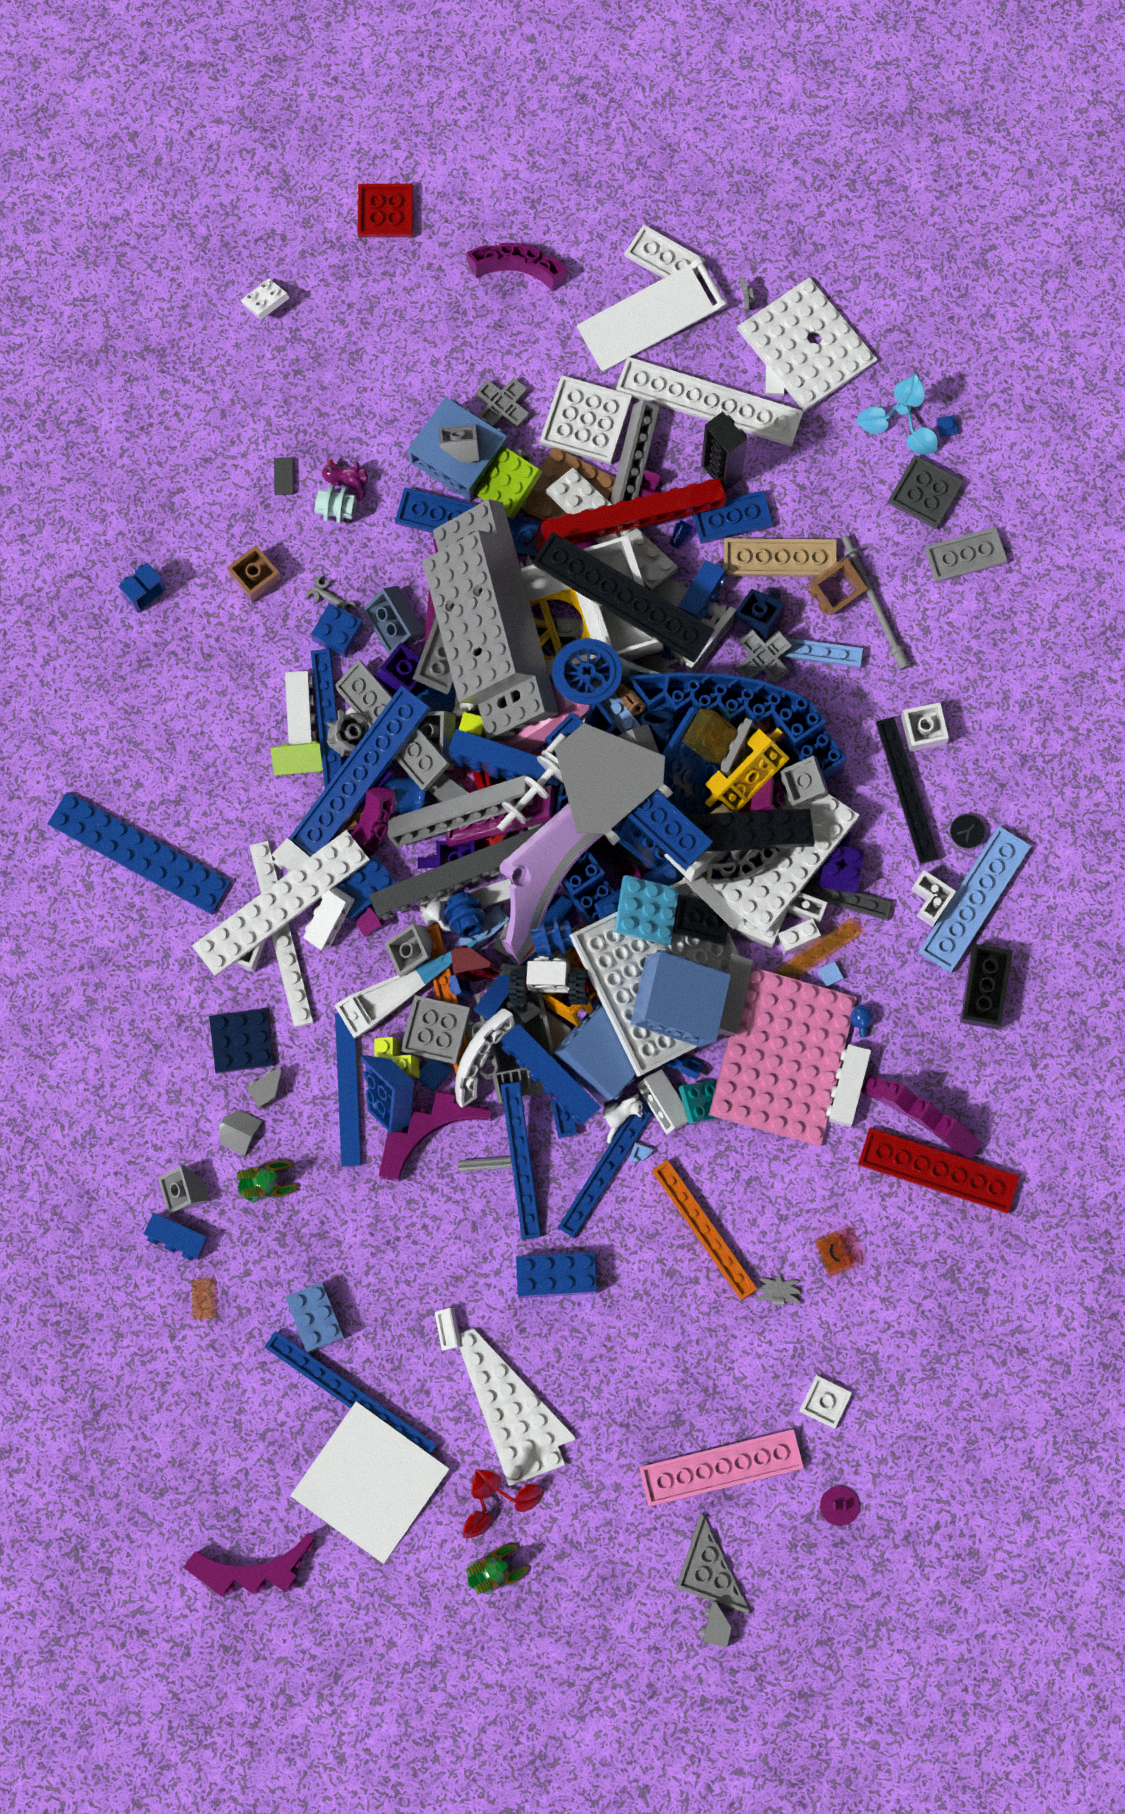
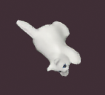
[602,1094,643,1144]

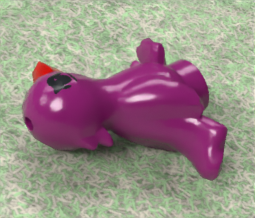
[322,459,368,502]

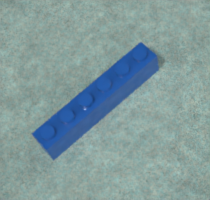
[501,1024,601,1126]

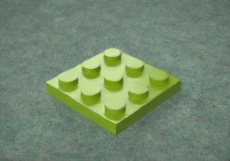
[474,446,543,519]

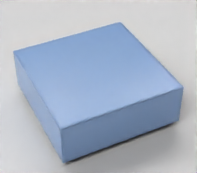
[817,962,844,988]

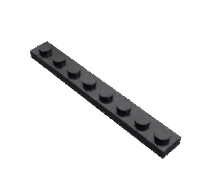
[875,717,938,865]

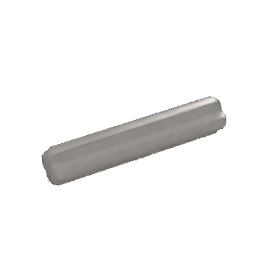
[458,1157,512,1172]

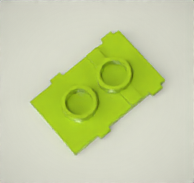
[270,741,323,775]

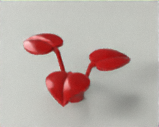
[462,1469,544,1539]

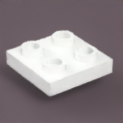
[241,279,289,320]

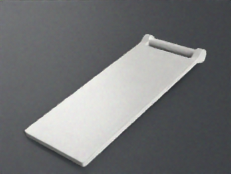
[577,258,729,372]

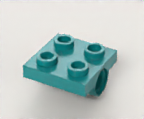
[678,1080,720,1125]

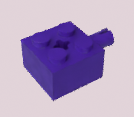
[818,832,864,894]
[417,840,475,869]

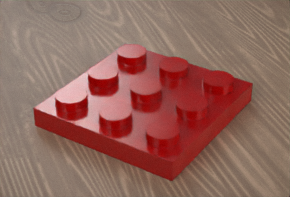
[357,183,413,237]

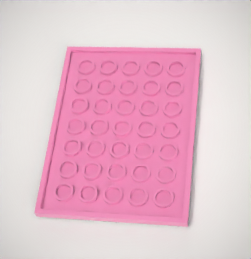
[709,967,857,1147]

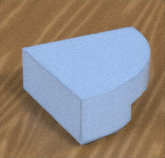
[628,1142,653,1162]

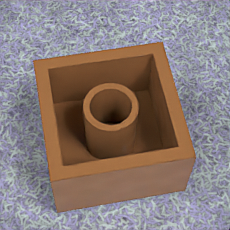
[227,545,281,602]

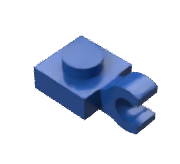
[667,1056,705,1080]

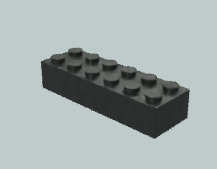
[701,411,747,492]

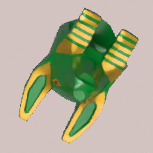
[236,1161,298,1202]
[465,1544,528,1595]

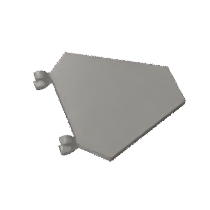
[555,723,673,846]

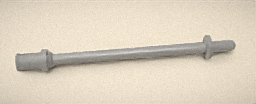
[842,535,911,671]

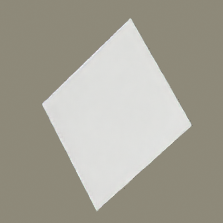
[290,1402,449,1564]

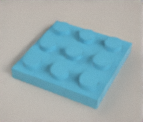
[614,875,679,946]

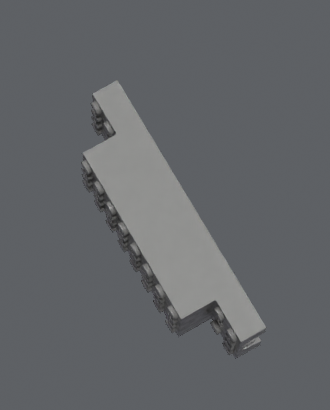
[422,499,559,742]

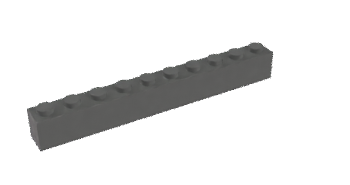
[369,823,546,920]

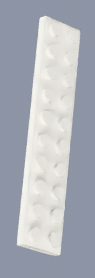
[616,356,803,447]
[192,830,370,977]

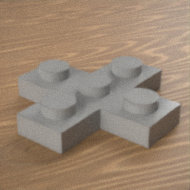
[475,377,529,429]
[736,628,792,683]

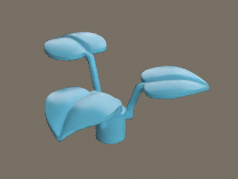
[856,373,938,455]

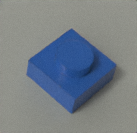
[936,415,958,437]

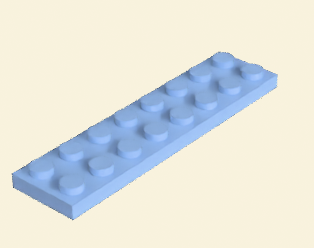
[918,826,1031,973]

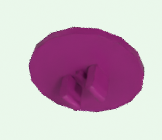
[820,1486,860,1526]

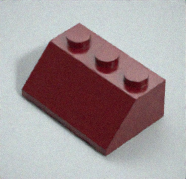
[451,945,503,982]

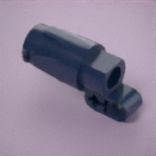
[641,710,675,754]

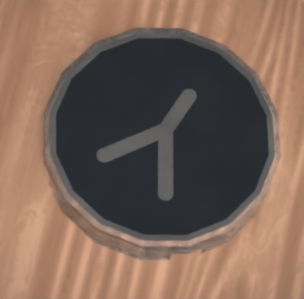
[948,813,987,851]

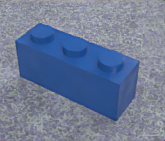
[678,560,728,621]
[143,1212,208,1261]

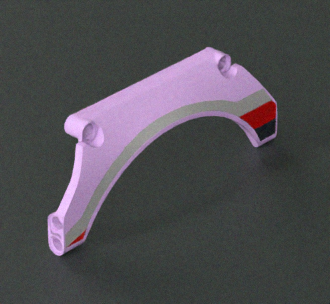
[499,803,621,965]

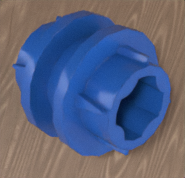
[444,892,486,938]
[531,917,574,959]

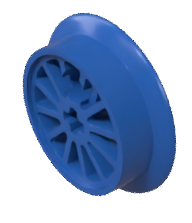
[552,638,622,705]

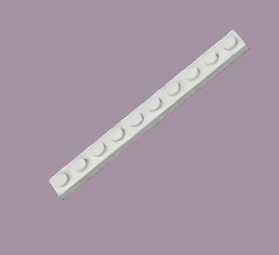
[249,841,313,1028]

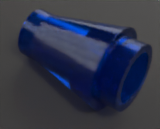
[669,520,693,549]

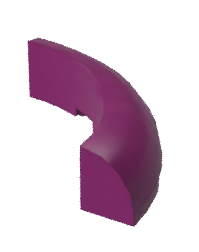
[466,243,568,292]
[351,787,395,858]

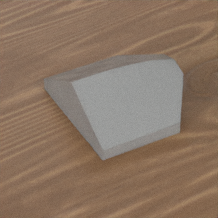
[218,1110,262,1156]

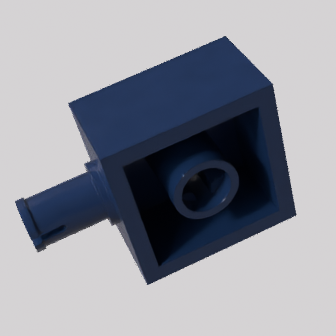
[733,587,785,641]

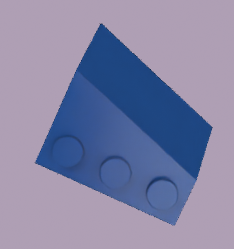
[361,1055,414,1133]

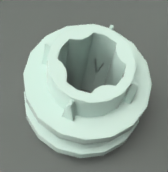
[315,485,356,524]

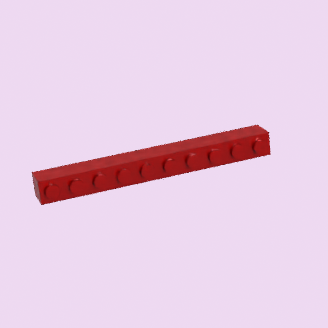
[540,479,727,544]

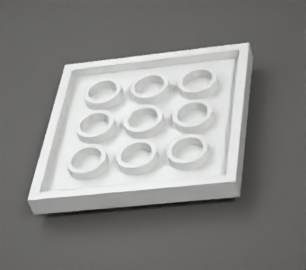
[540,375,632,465]

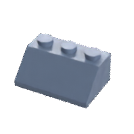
[362,586,426,656]

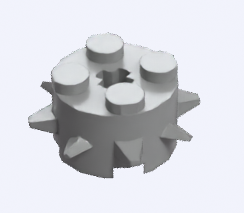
[327,710,369,757]

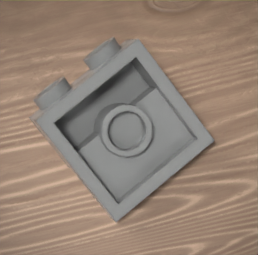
[780,756,828,807]

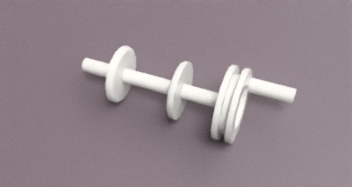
[497,733,566,832]

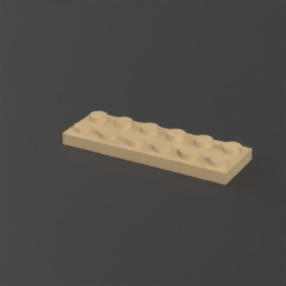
[724,538,837,577]

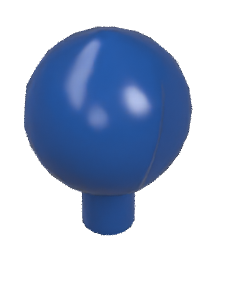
[850,1004,874,1038]

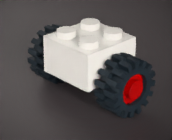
[508,958,591,1005]

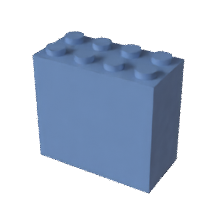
[407,397,508,501]
[630,950,731,1047]
[551,999,636,1103]

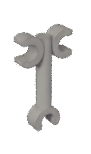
[305,575,355,613]

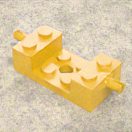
[705,728,790,812]

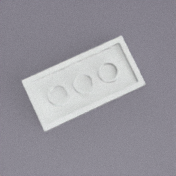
[624,224,706,278]

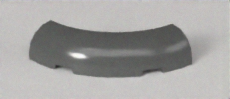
[706,848,783,885]

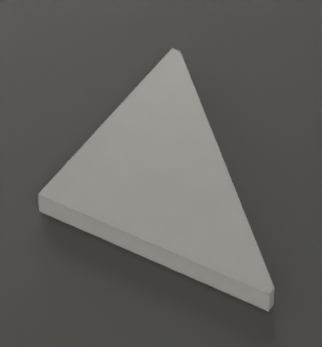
[676,1514,750,1614]

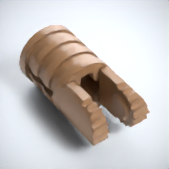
[615,682,646,716]

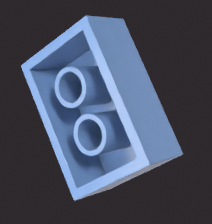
[285,1282,345,1354]

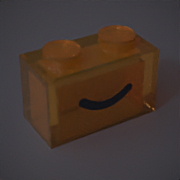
[814,1231,854,1278]

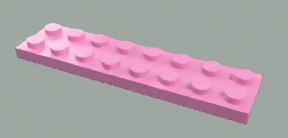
[639,1429,804,1507]

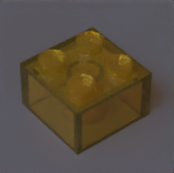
[682,708,738,764]

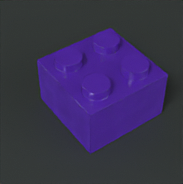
[374,642,420,694]

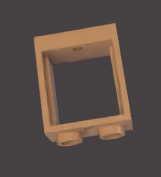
[806,558,868,615]

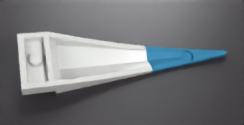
[334,940,478,1039]

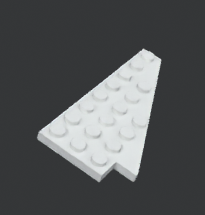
[459,1329,576,1486]

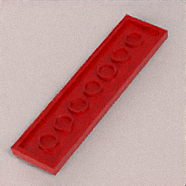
[857,1128,1019,1214]

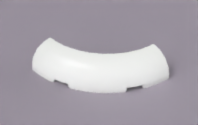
[455,1009,515,1108]

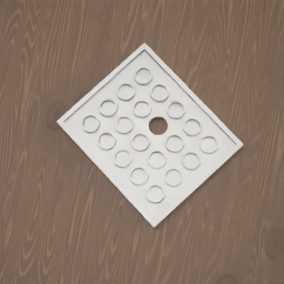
[737,277,878,412]

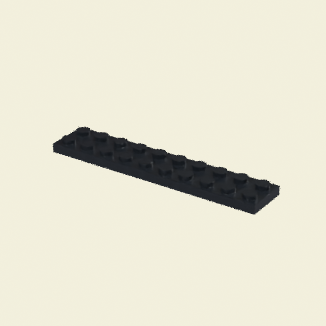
[532,532,715,663]

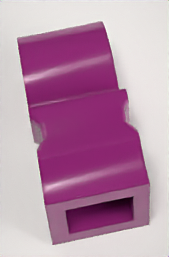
[638,470,661,497]

